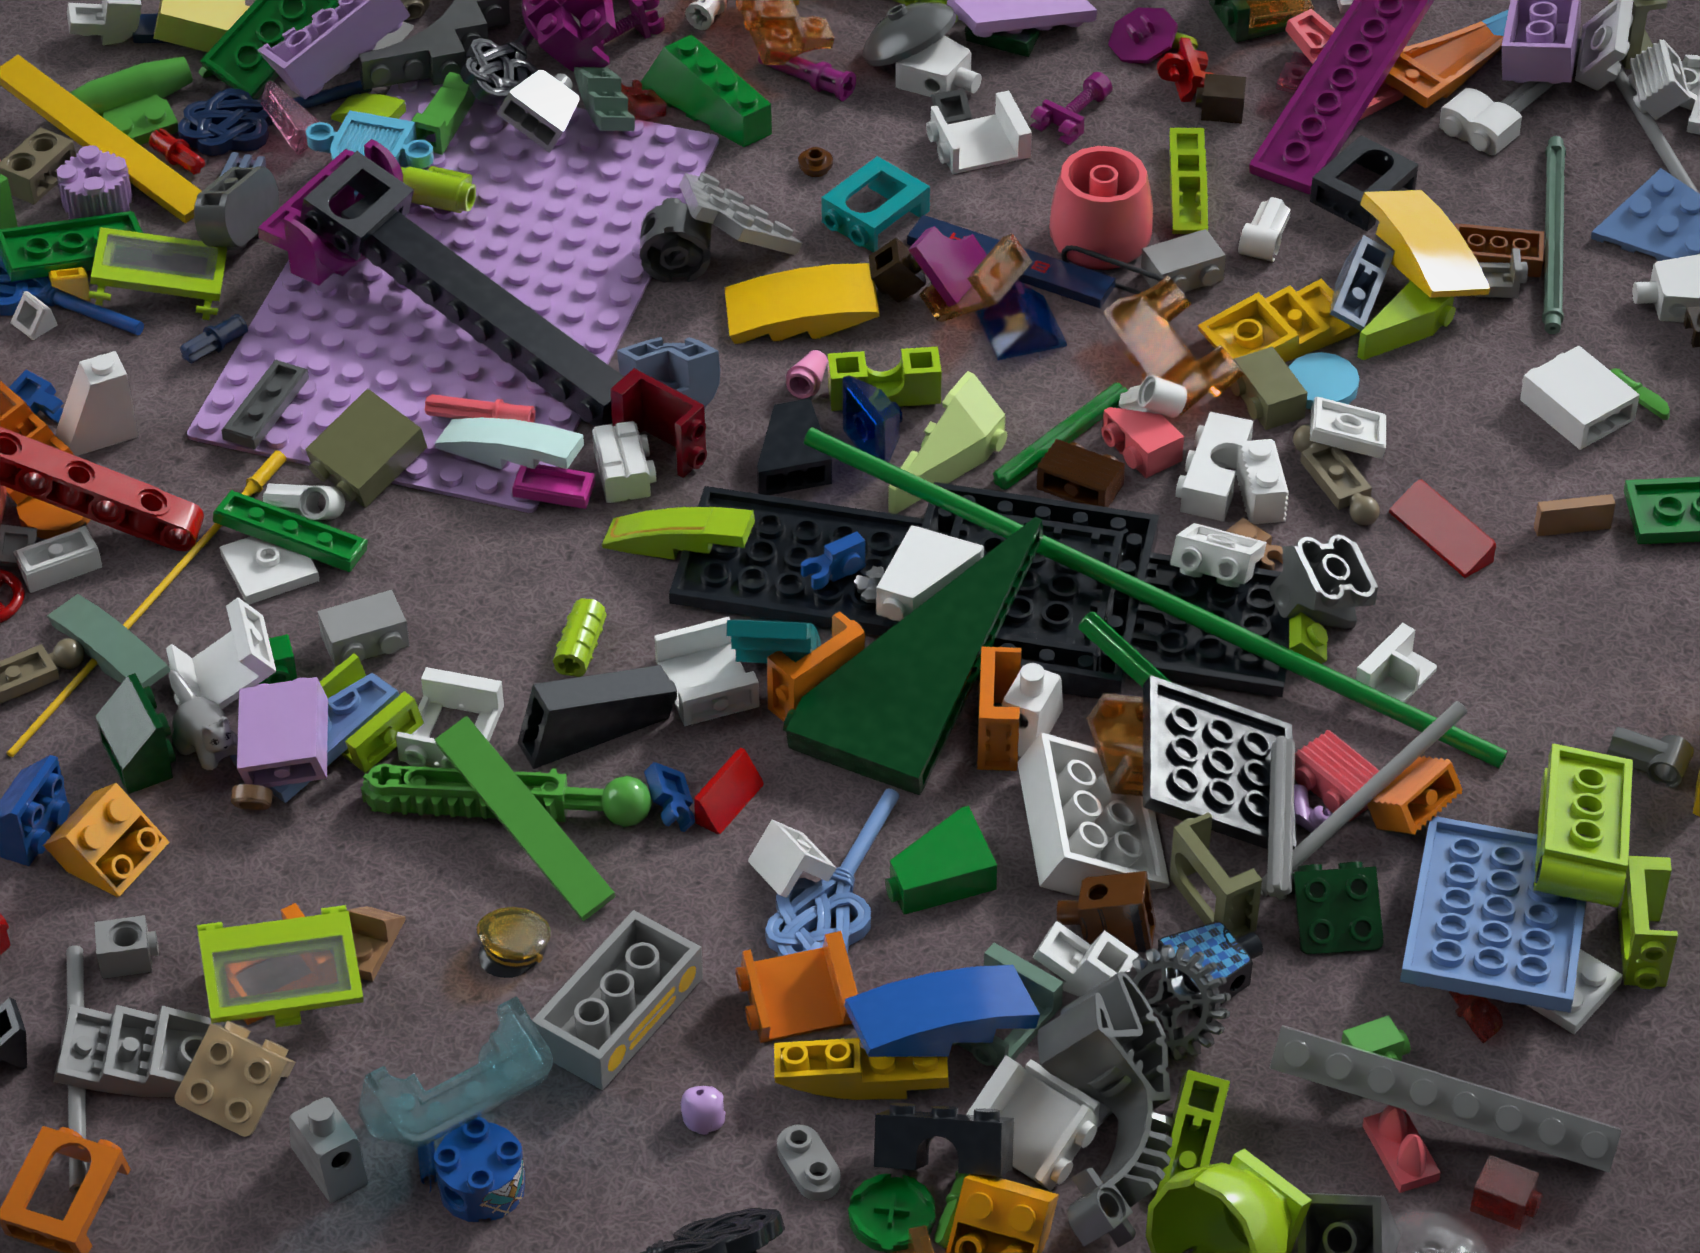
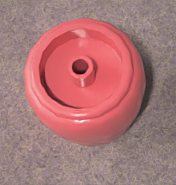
[1049,146,1153,270]

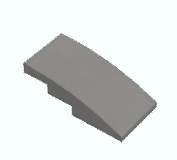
[53,1004,244,1097]

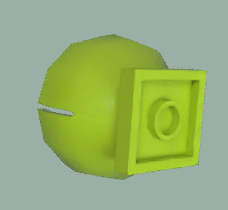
[1146,1149,1312,1253]

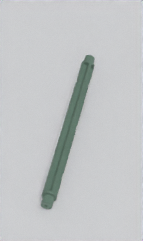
[1542,136,1566,334]

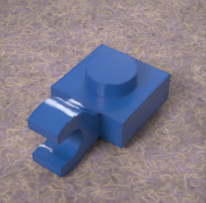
[9,369,63,423]
[801,531,865,590]

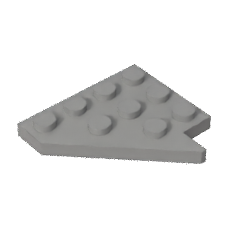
[679,172,803,255]

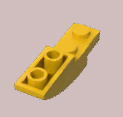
[774,1038,949,1100]

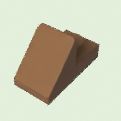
[334,906,406,982]

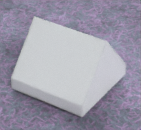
[10,291,58,340]

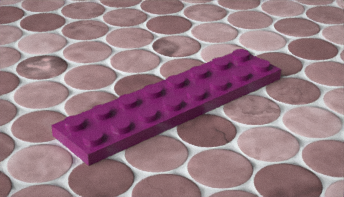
[1249,0,1434,195]

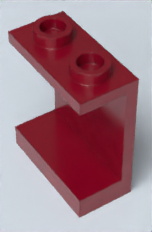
[610,368,707,478]

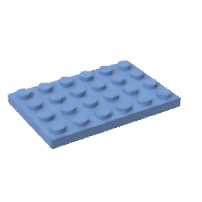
[1400,816,1586,1013]

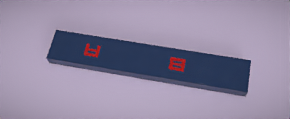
[907,215,1116,308]

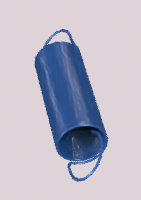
[417,1130,437,1193]

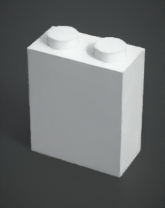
[1520,346,1640,450]

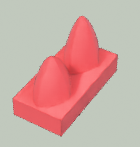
[1363,1105,1441,1193]

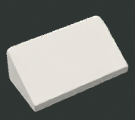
[13,526,102,593]

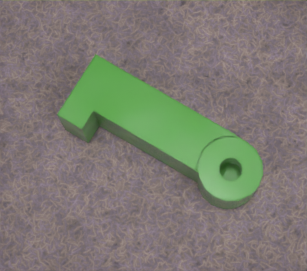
[411,72,476,155]

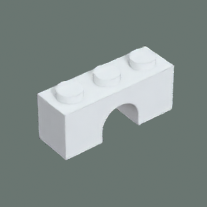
[1176,412,1253,521]

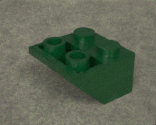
[95,673,176,794]

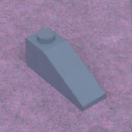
[1330,235,1394,331]

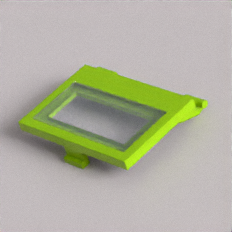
[88,227,227,320]
[197,905,364,1028]

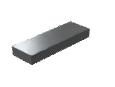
[221,360,309,450]

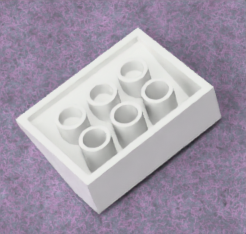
[1017,732,1170,896]

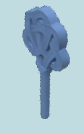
[765,788,899,957]

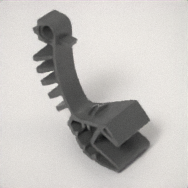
[1038,972,1173,1248]

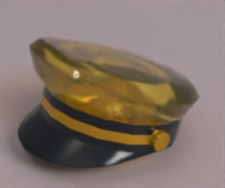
[476,907,551,978]

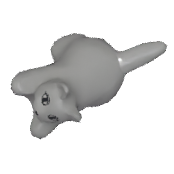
[169,670,238,770]

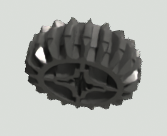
[1124,944,1231,1061]

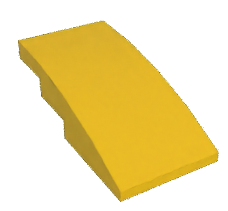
[1360,190,1491,298]
[724,263,880,344]
[1198,278,1360,368]

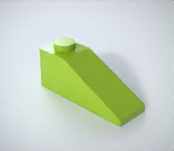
[1357,281,1456,360]
[1155,1070,1230,1196]

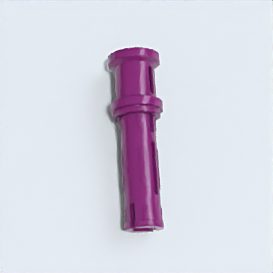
[758,44,856,102]

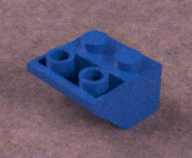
[0,755,70,866]

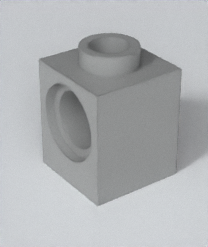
[94,915,159,979]

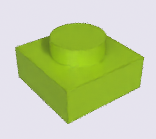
[1289,612,1328,664]

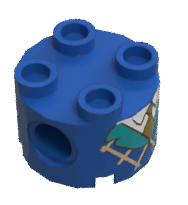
[434,1117,525,1222]

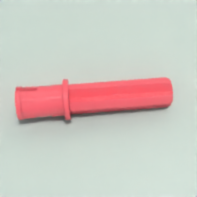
[425,394,536,423]

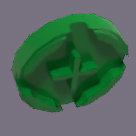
[848,1174,936,1253]

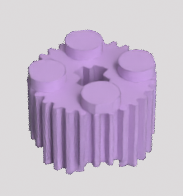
[57,145,132,219]

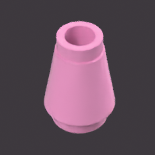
[786,350,828,399]

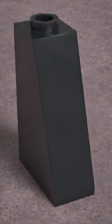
[517,665,677,769]

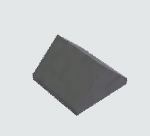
[1298,1193,1401,1253]

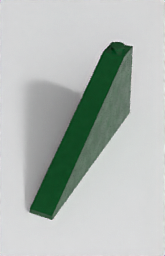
[783,517,1043,795]

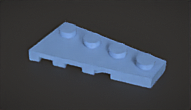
[230,673,399,803]

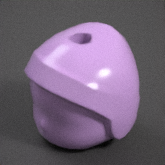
[681,1086,726,1135]

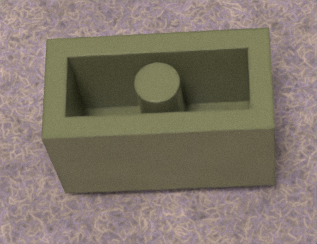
[1229,346,1308,430]

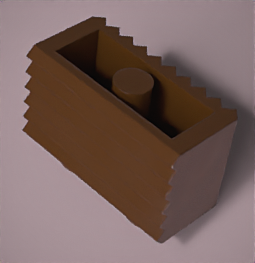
[1037,439,1125,507]

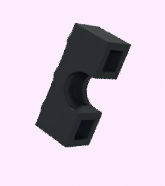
[874,1103,1014,1176]

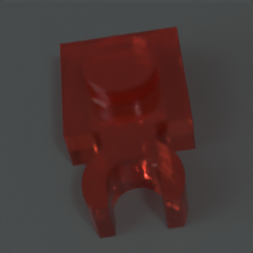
[621,80,667,121]

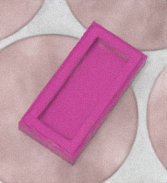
[512,464,595,509]

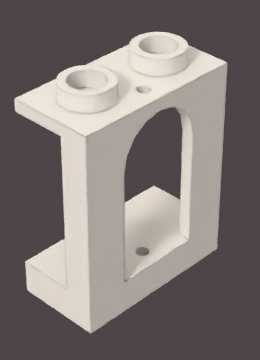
[396,667,504,769]

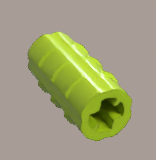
[553,598,607,677]

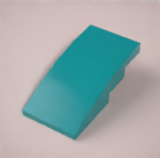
[726,620,821,663]

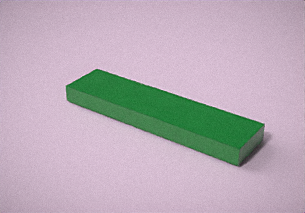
[213,490,368,572]

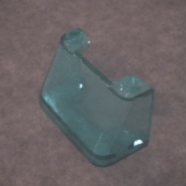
[358,996,553,1147]

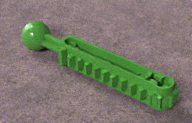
[361,764,652,827]

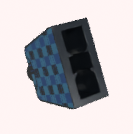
[1157,921,1263,1018]

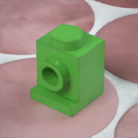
[1341,1015,1411,1061]

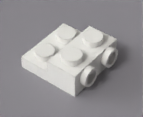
[1575,0,1633,91]
[1170,523,1267,587]

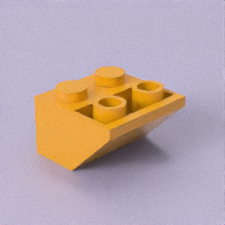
[43,783,170,897]
[946,1174,1059,1253]

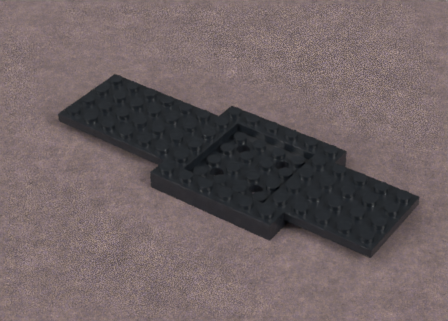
[669,482,1289,702]

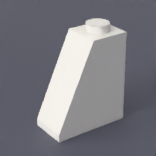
[56,351,139,456]
[876,525,984,621]

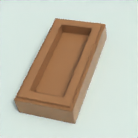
[1534,494,1616,536]

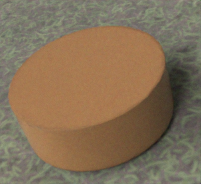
[231,784,273,810]

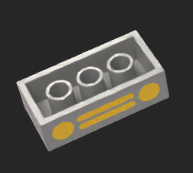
[531,910,703,1090]

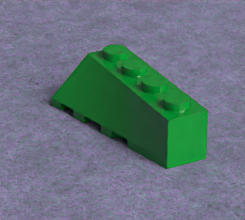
[637,34,772,147]

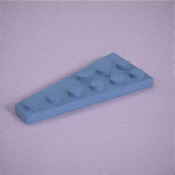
[1591,168,1700,261]

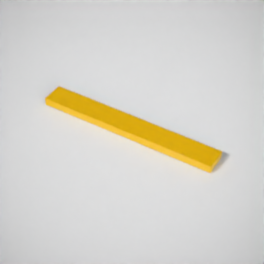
[0,55,201,223]

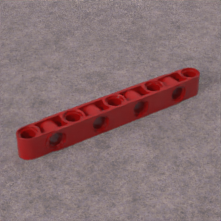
[0,427,204,551]

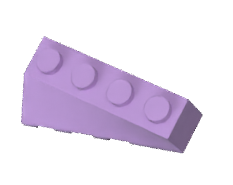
[257,0,411,99]

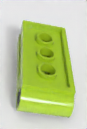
[1534,743,1633,908]

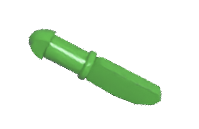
[1610,368,1670,420]
[934,1170,969,1248]

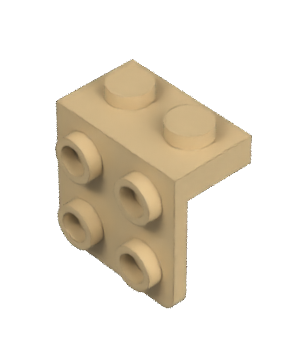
[175,1020,296,1137]

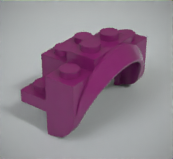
[522,0,616,72]
[258,139,403,286]

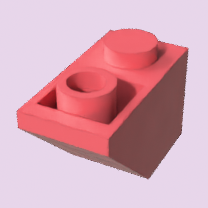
[1101,407,1184,478]

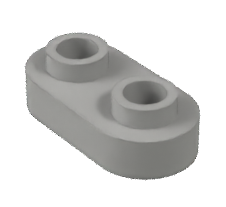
[777,1125,840,1201]

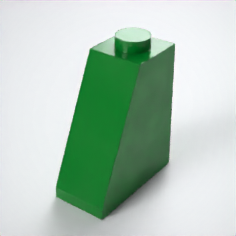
[885,806,997,915]

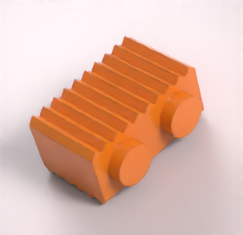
[1367,756,1462,835]

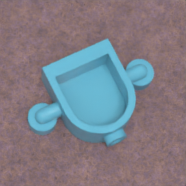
[306,110,434,195]

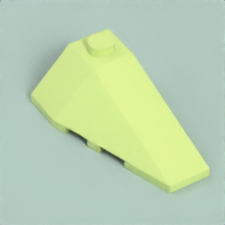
[888,371,1007,514]

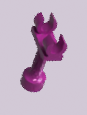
[596,0,665,52]
[1030,72,1113,145]

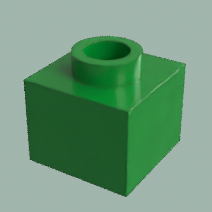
[259,634,297,684]

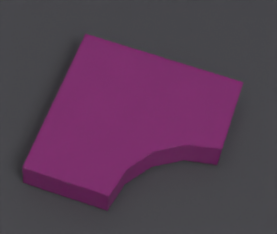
[908,226,992,307]

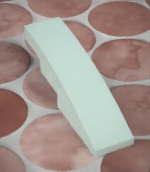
[435,417,584,469]

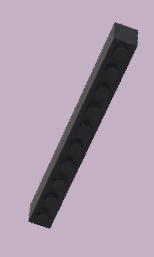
[341,193,624,427]

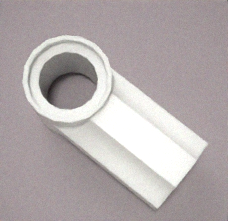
[1238,197,1290,262]
[1118,375,1187,418]
[263,483,345,520]

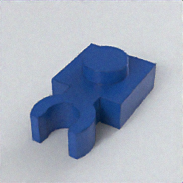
[644,762,695,832]

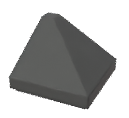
[931,88,972,125]

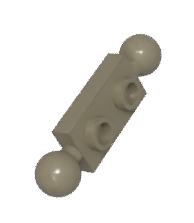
[1293,424,1380,526]
[0,638,85,704]

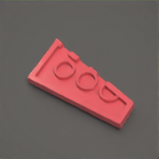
[1285,9,1404,120]

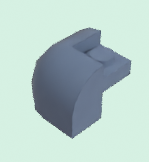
[617,337,720,409]

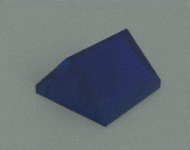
[976,276,1067,360]

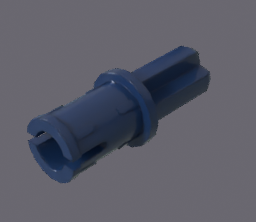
[180,313,248,363]

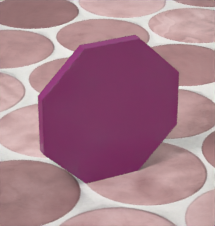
[1108,7,1178,63]

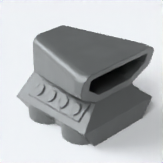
[1270,534,1378,629]

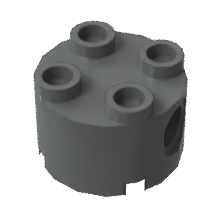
[640,198,712,282]

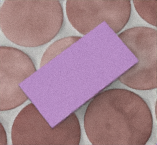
[947,0,1097,37]

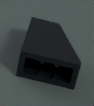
[757,398,832,495]

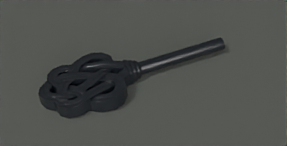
[460,26,538,106]
[640,1208,785,1253]

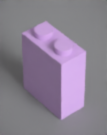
[237,677,328,788]

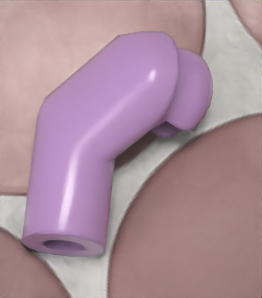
[1294,785,1332,833]

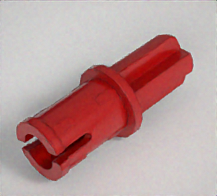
[149,128,205,175]

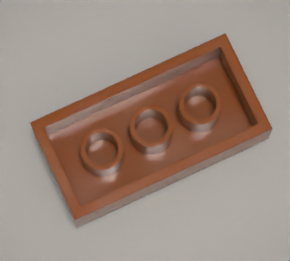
[1455,223,1544,277]

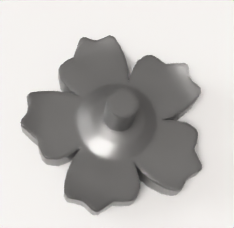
[854,566,884,603]

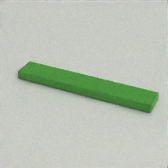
[434,716,616,921]

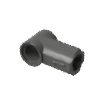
[1607,727,1694,788]

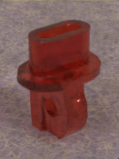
[1449,991,1503,1044]

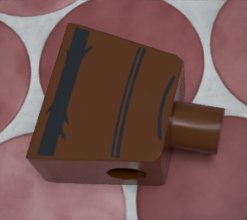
[1057,871,1156,953]

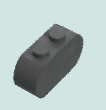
[194,166,279,251]

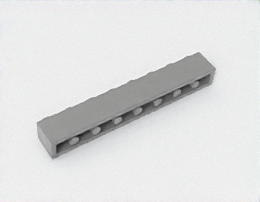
[1269,1025,1622,1173]

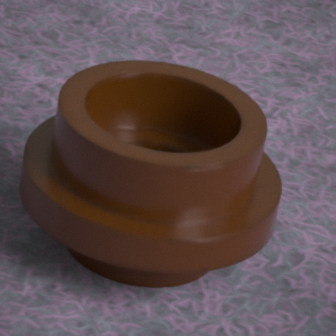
[798,147,833,177]

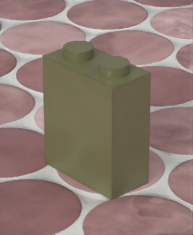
[305,388,427,508]

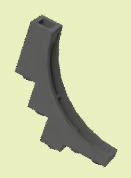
[358,0,510,90]

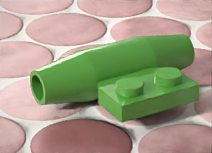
[70,56,193,145]

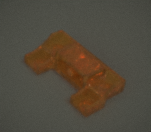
[736,0,835,65]
[1103,276,1244,416]

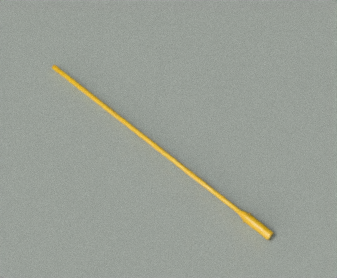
[6,450,287,757]

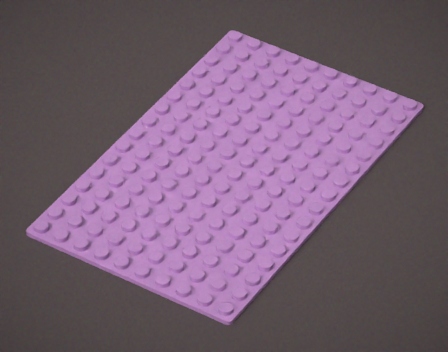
[187,79,719,513]

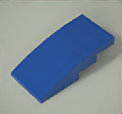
[844,965,1040,1057]

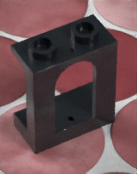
[1310,135,1418,231]
[300,151,414,261]

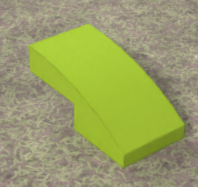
[331,93,406,123]

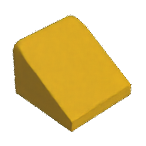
[48,267,91,301]

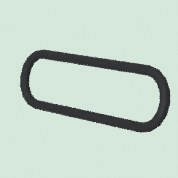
[1061,245,1173,303]

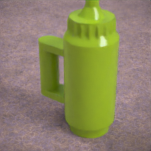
[401,166,476,213]

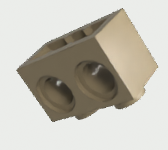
[0,127,76,205]

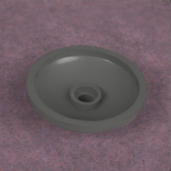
[862,2,956,66]

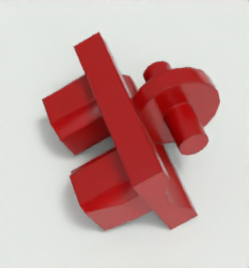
[1157,37,1213,102]

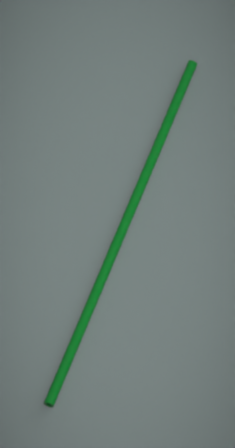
[804,427,1508,769]

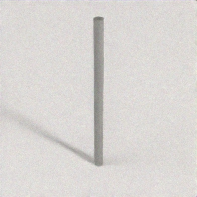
[1614,67,1699,193]
[1261,701,1467,897]
[66,946,87,1193]

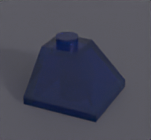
[843,375,903,463]

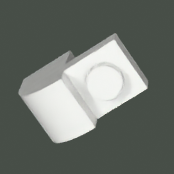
[67,0,142,45]
[1032,921,1139,997]

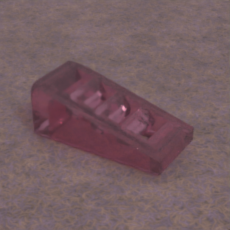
[260,80,320,155]

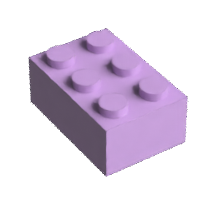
[1502,0,1581,84]

